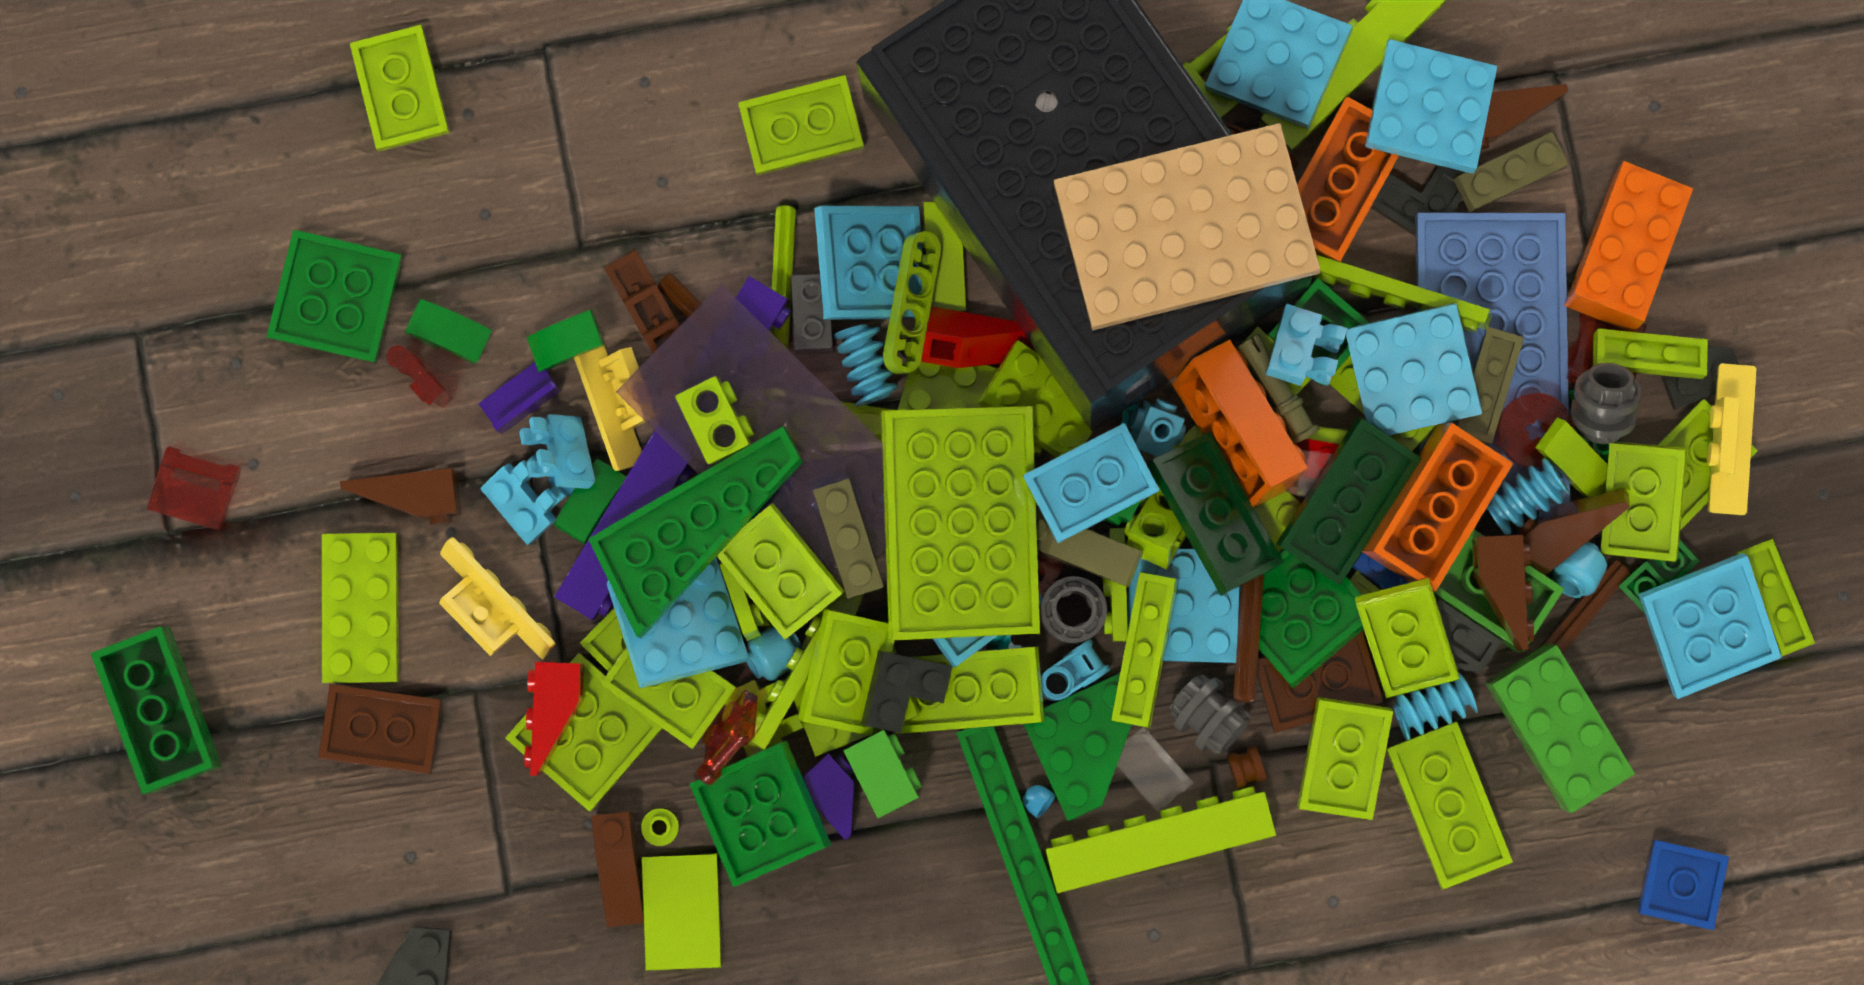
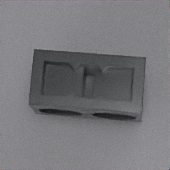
[791,274,834,355]

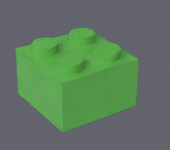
[843,730,922,818]

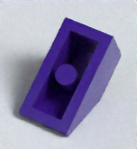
[803,754,855,840]

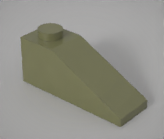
[1036,510,1143,587]

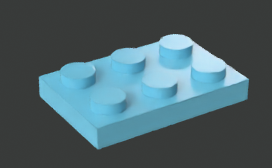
[1023,423,1160,543]

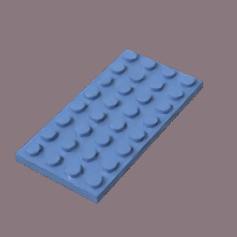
[1415,213,1570,511]

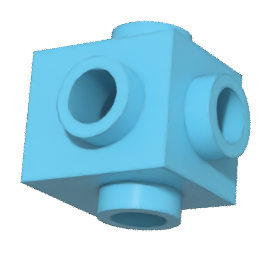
[1129,398,1186,457]

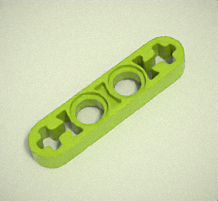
[883,231,941,374]

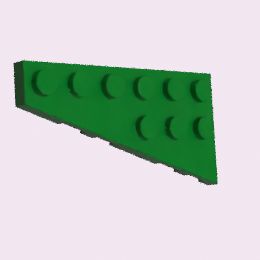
[588,426,804,639]

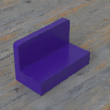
[478,362,561,435]

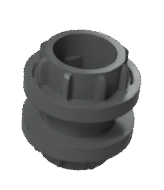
[1570,363,1642,444]
[1040,576,1107,644]
[1169,675,1250,754]

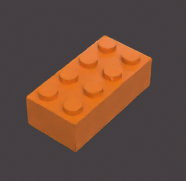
[1297,96,1399,262]
[1564,161,1694,332]
[1172,340,1308,508]
[1362,422,1513,592]

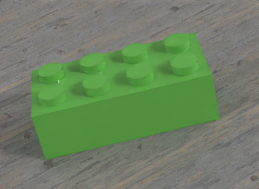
[1484,643,1635,814]

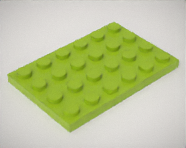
[881,406,1040,640]

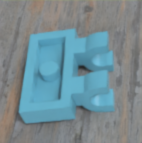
[1265,304,1347,386]
[519,414,595,489]
[480,455,568,545]

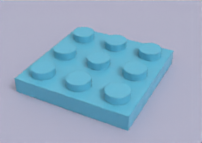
[1205,0,1353,130]
[1364,39,1497,174]
[814,206,924,320]
[1346,302,1483,436]
[1127,549,1241,663]
[1638,553,1782,699]
[607,558,749,688]

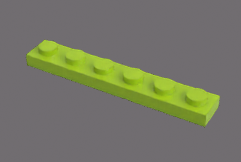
[1313,255,1492,332]

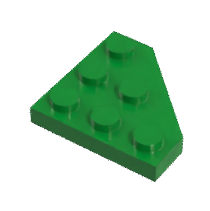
[1023,673,1132,822]

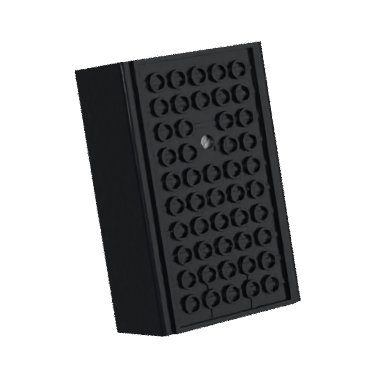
[856,0,1312,431]

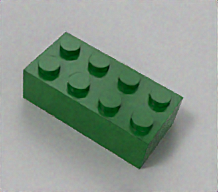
[90,626,222,794]

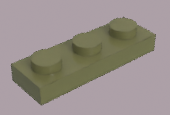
[1454,132,1569,213]
[1458,327,1524,446]
[813,479,884,599]

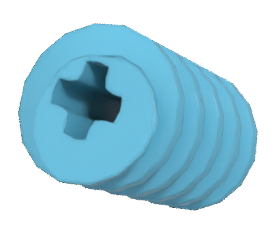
[833,324,898,407]
[1487,457,1571,535]
[1393,673,1478,740]

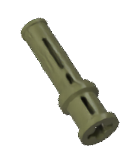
[1238,334,1320,445]

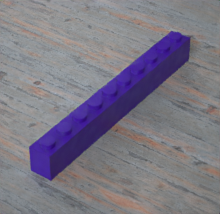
[554,276,791,620]

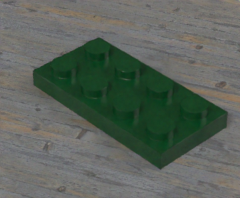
[1276,417,1422,585]
[1146,432,1284,596]

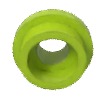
[641,808,679,846]

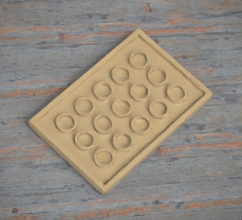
[1054,123,1321,330]

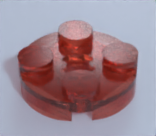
[1496,393,1573,468]

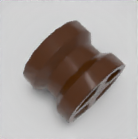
[1226,745,1267,790]

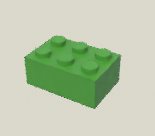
[1434,529,1564,653]

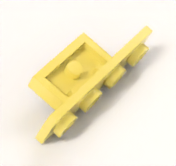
[574,346,656,471]
[1707,363,1757,516]
[439,537,555,659]

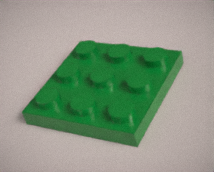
[266,229,403,364]
[1259,550,1364,688]
[689,740,831,888]

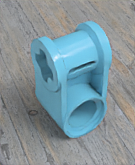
[1041,638,1111,701]

